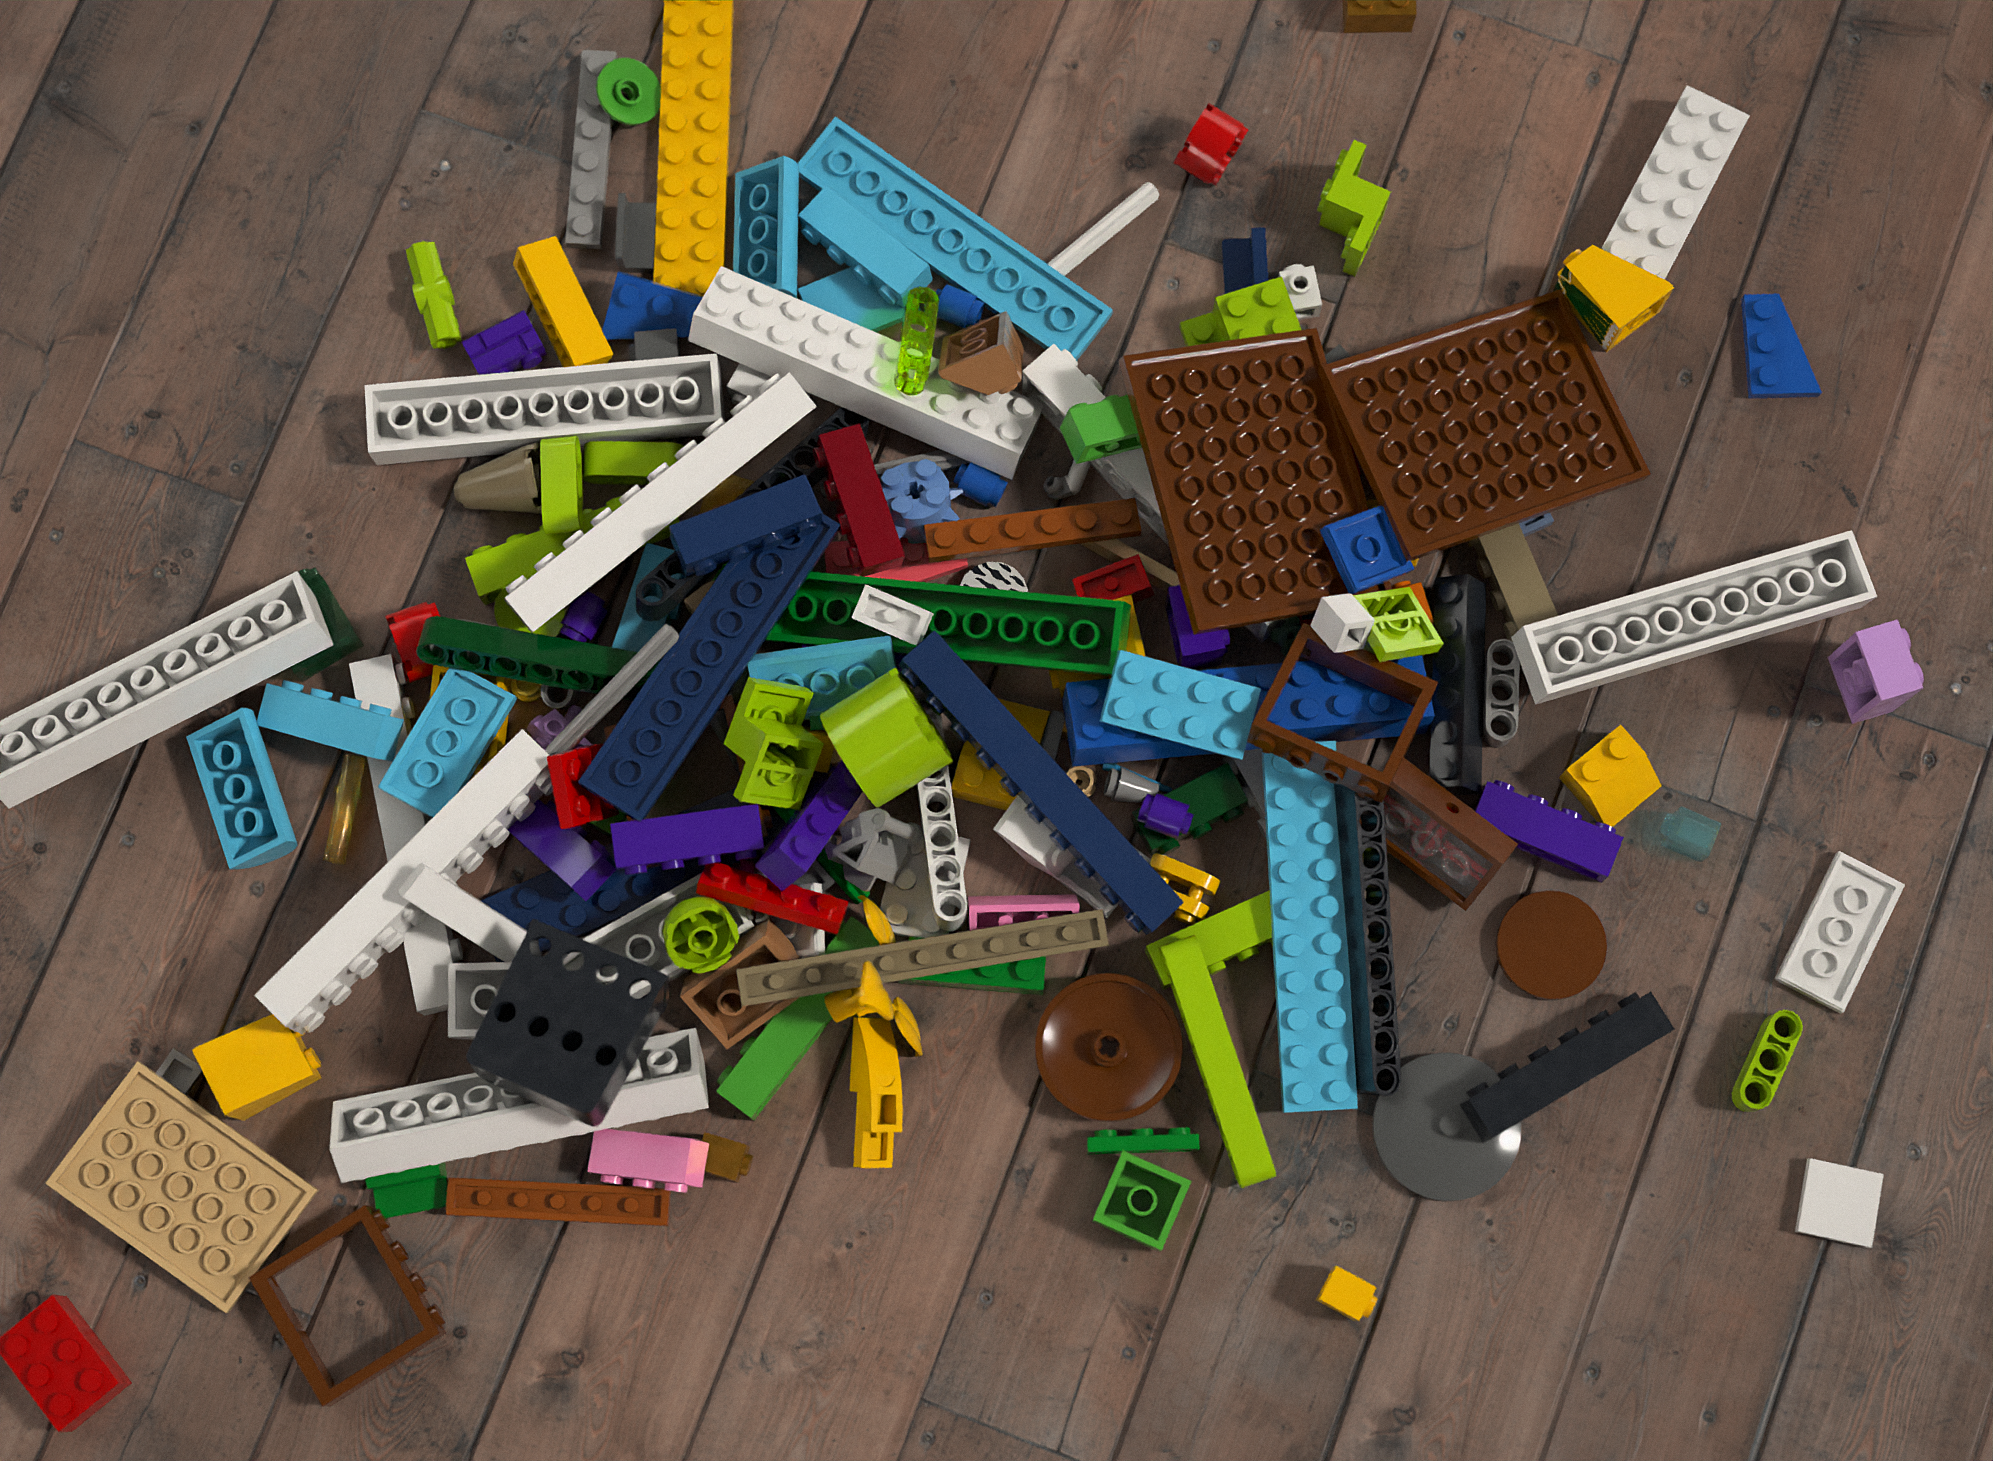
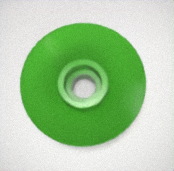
[596,58,661,125]

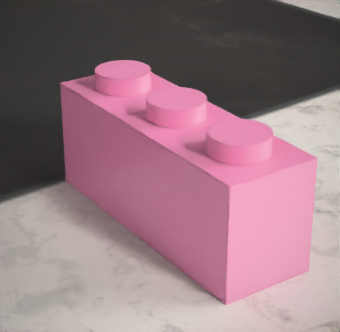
[968,894,1079,931]
[587,1129,709,1193]

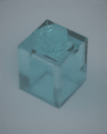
[1659,806,1722,862]

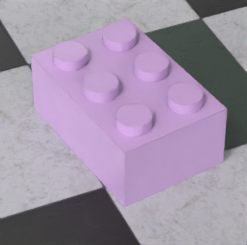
[1828,619,1924,724]

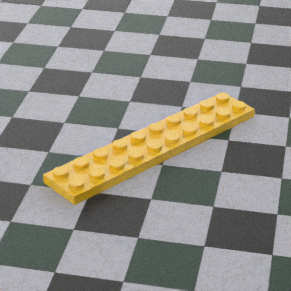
[653,0,734,296]

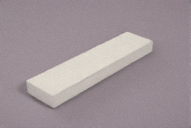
[398,862,527,962]

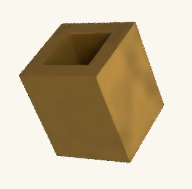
[702,1132,753,1183]

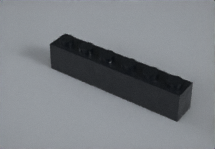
[1430,574,1486,796]
[1460,992,1675,1143]

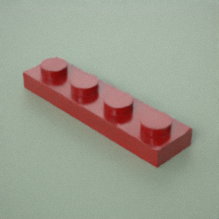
[696,863,849,934]

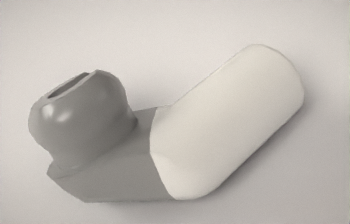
[1044,460,1091,500]

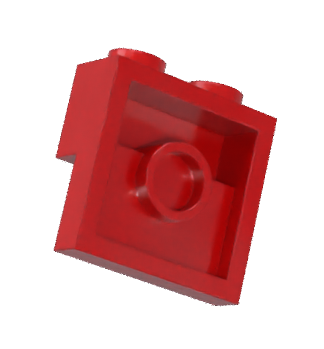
[547,743,619,829]

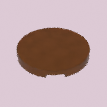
[1496,891,1607,1000]

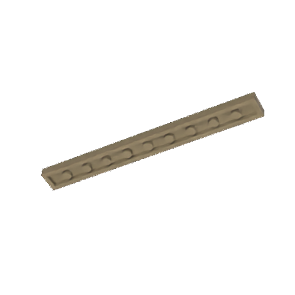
[736,909,1109,1006]

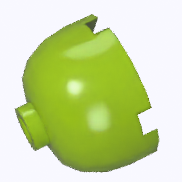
[662,897,739,973]

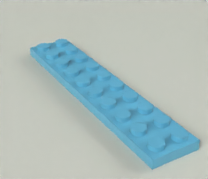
[798,117,1113,361]
[1261,741,1358,1113]

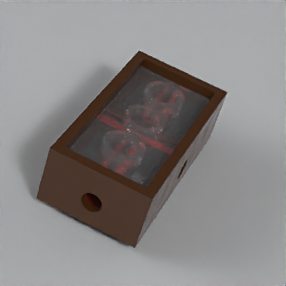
[1359,758,1518,911]

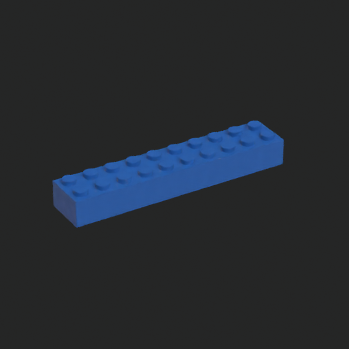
[1062,655,1435,767]

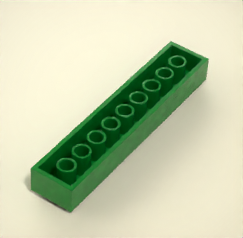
[765,572,1131,676]

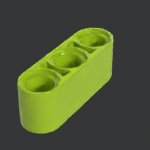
[540,436,584,535]
[582,441,684,485]
[1732,1010,1803,1112]

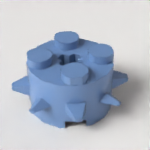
[880,459,963,544]

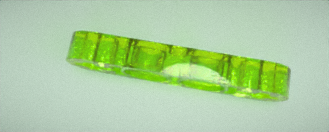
[894,286,939,395]

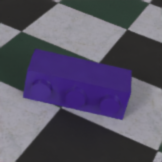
[508,799,616,901]

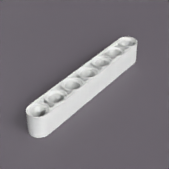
[912,686,967,931]

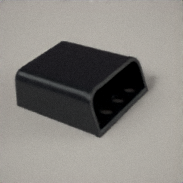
[466,919,669,1127]

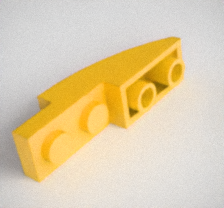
[849,1017,903,1168]

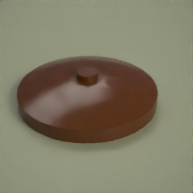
[1035,973,1183,1122]

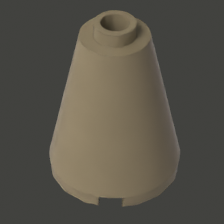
[454,442,542,513]

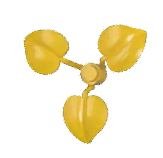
[824,895,923,1057]

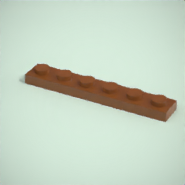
[924,498,1142,563]
[445,1177,671,1226]

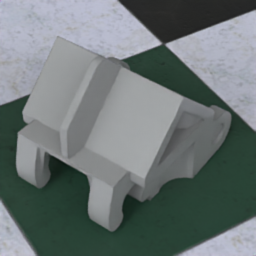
[824,808,923,892]

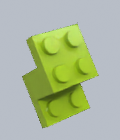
[1317,140,1391,277]
[1179,276,1301,346]
[1353,587,1444,662]
[724,677,824,810]

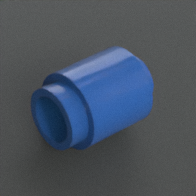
[930,284,985,329]
[953,462,1008,507]

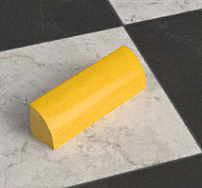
[513,236,613,367]

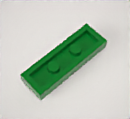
[1087,1127,1200,1155]

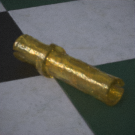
[322,754,367,865]

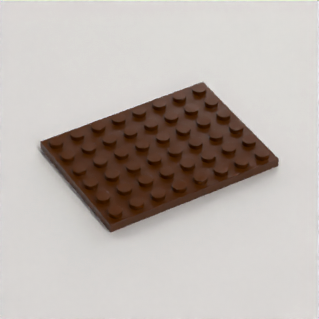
[1317,289,1651,562]
[1118,328,1392,635]

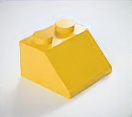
[1559,724,1661,827]

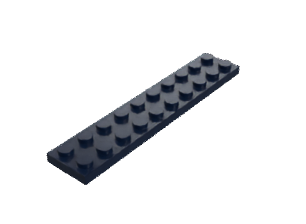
[578,513,840,822]
[481,777,815,962]

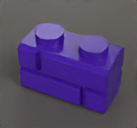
[462,310,547,375]

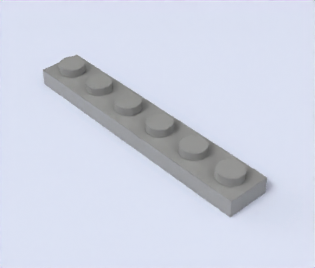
[565,50,618,249]

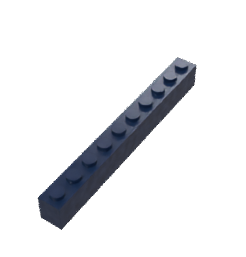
[899,630,1184,935]

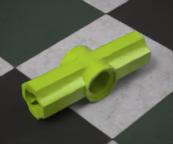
[406,241,462,349]

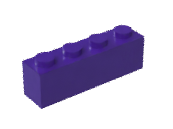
[755,760,863,891]
[1474,780,1624,883]
[610,804,764,875]

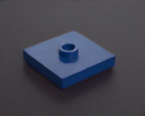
[1320,505,1414,595]

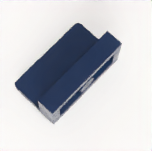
[1222,227,1268,294]

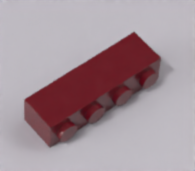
[813,424,905,577]

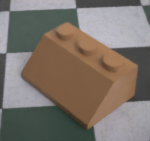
[938,311,1024,395]
[680,917,800,1049]

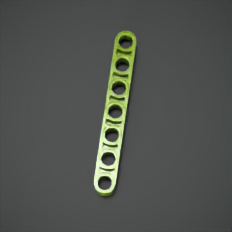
[1159,935,1276,1189]

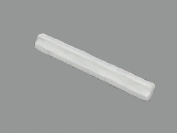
[1048,182,1159,276]

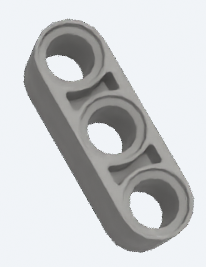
[1483,639,1520,748]

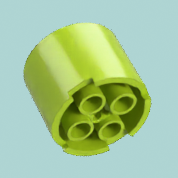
[820,667,953,808]

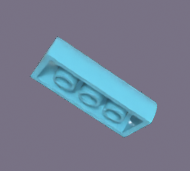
[733,156,799,298]
[186,708,298,869]

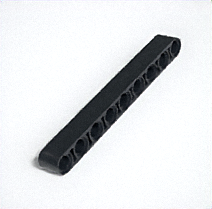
[635,407,870,622]
[1334,784,1401,1097]

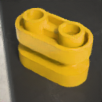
[1149,853,1220,925]

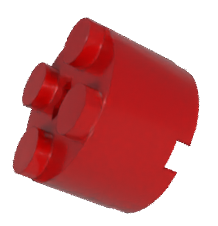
[1173,103,1249,186]
[385,601,440,683]

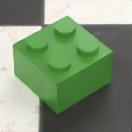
[1092,1151,1191,1252]

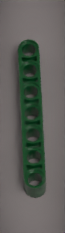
[416,616,663,701]

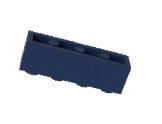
[670,475,822,576]

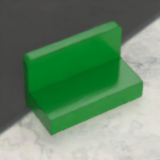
[366,1162,448,1219]

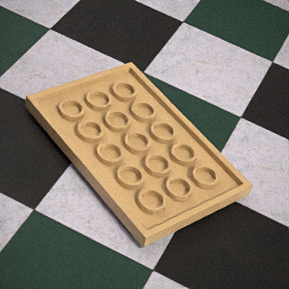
[45,1061,319,1313]

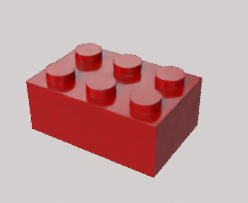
[0,1295,132,1433]

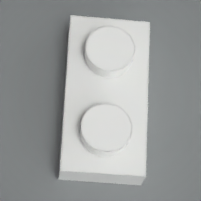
[852,584,934,646]

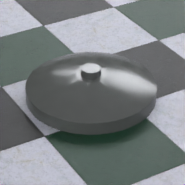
[1372,1053,1521,1202]

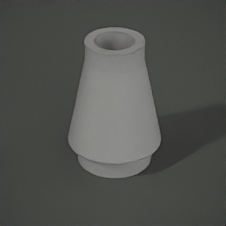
[1103,767,1159,803]

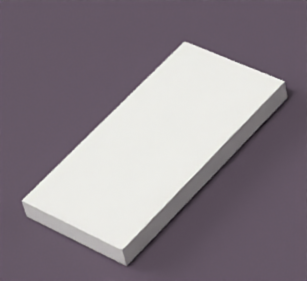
[1774,851,1905,1014]

